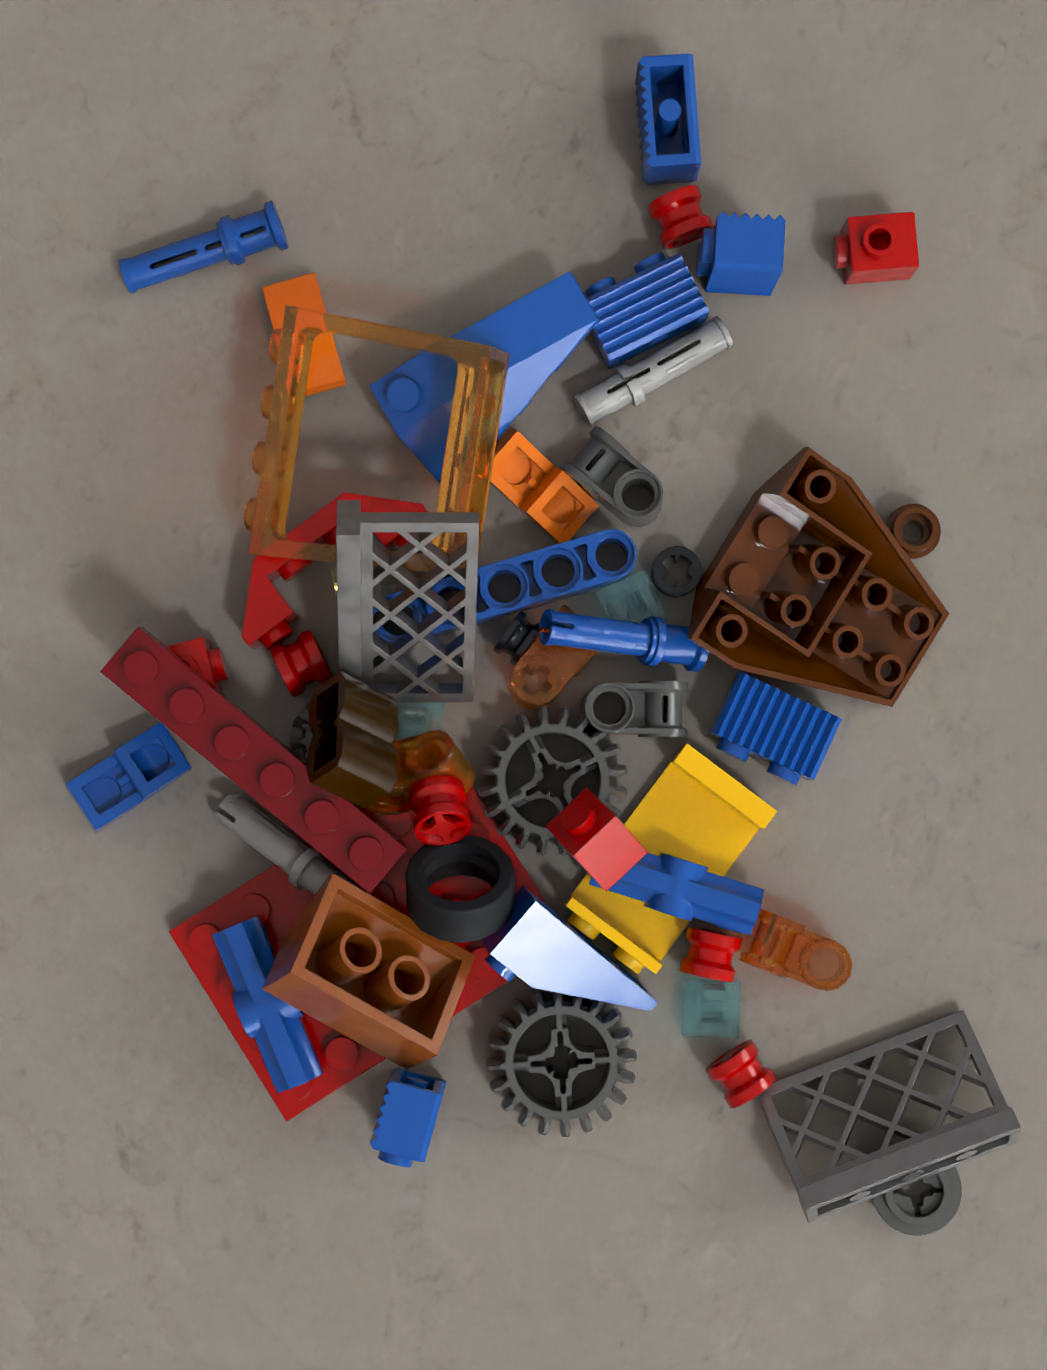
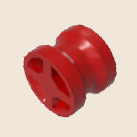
[647,185,714,250]
[270,629,333,697]
[409,775,471,846]
[679,926,743,982]
[705,1040,777,1109]

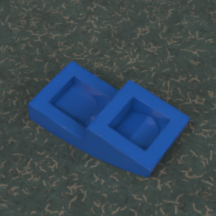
[65,722,192,833]

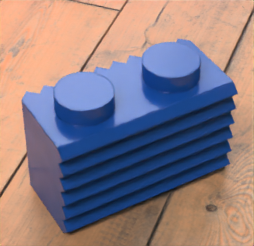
[635,53,701,185]
[696,212,786,296]
[584,252,709,369]
[708,672,842,786]
[370,1067,446,1168]

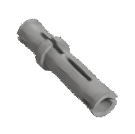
[573,316,733,427]
[215,792,362,895]

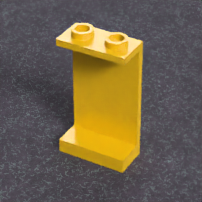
[564,744,777,974]

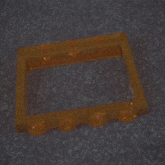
[244,305,510,572]

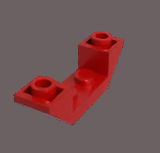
[241,492,428,650]

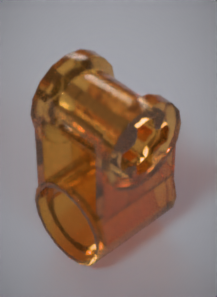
[509,604,597,710]
[367,730,475,816]
[739,908,853,991]

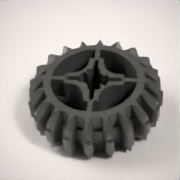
[478,706,628,856]
[485,988,637,1137]

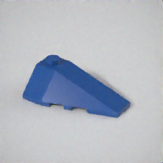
[369,271,599,483]

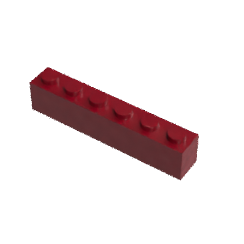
[100,627,407,894]

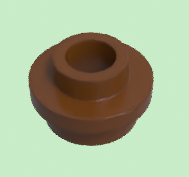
[886,504,941,559]

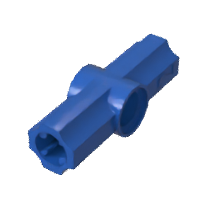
[589,852,764,935]
[212,915,324,1093]

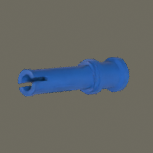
[118,200,289,293]
[539,609,709,672]

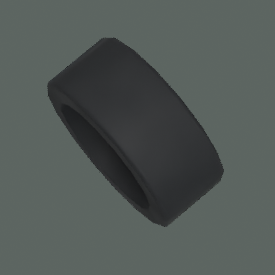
[405,835,515,943]

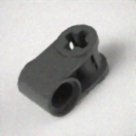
[559,426,663,527]
[580,681,688,738]

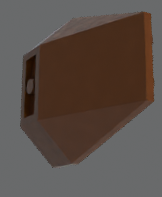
[687,447,949,707]

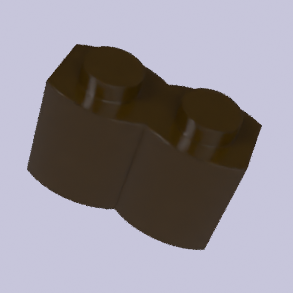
[307,671,399,809]

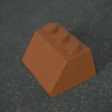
[262,873,475,1070]

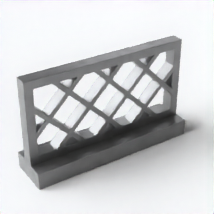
[336,500,479,703]
[758,1010,1021,1223]

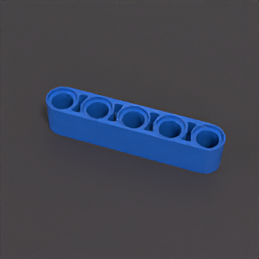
[373,529,637,645]

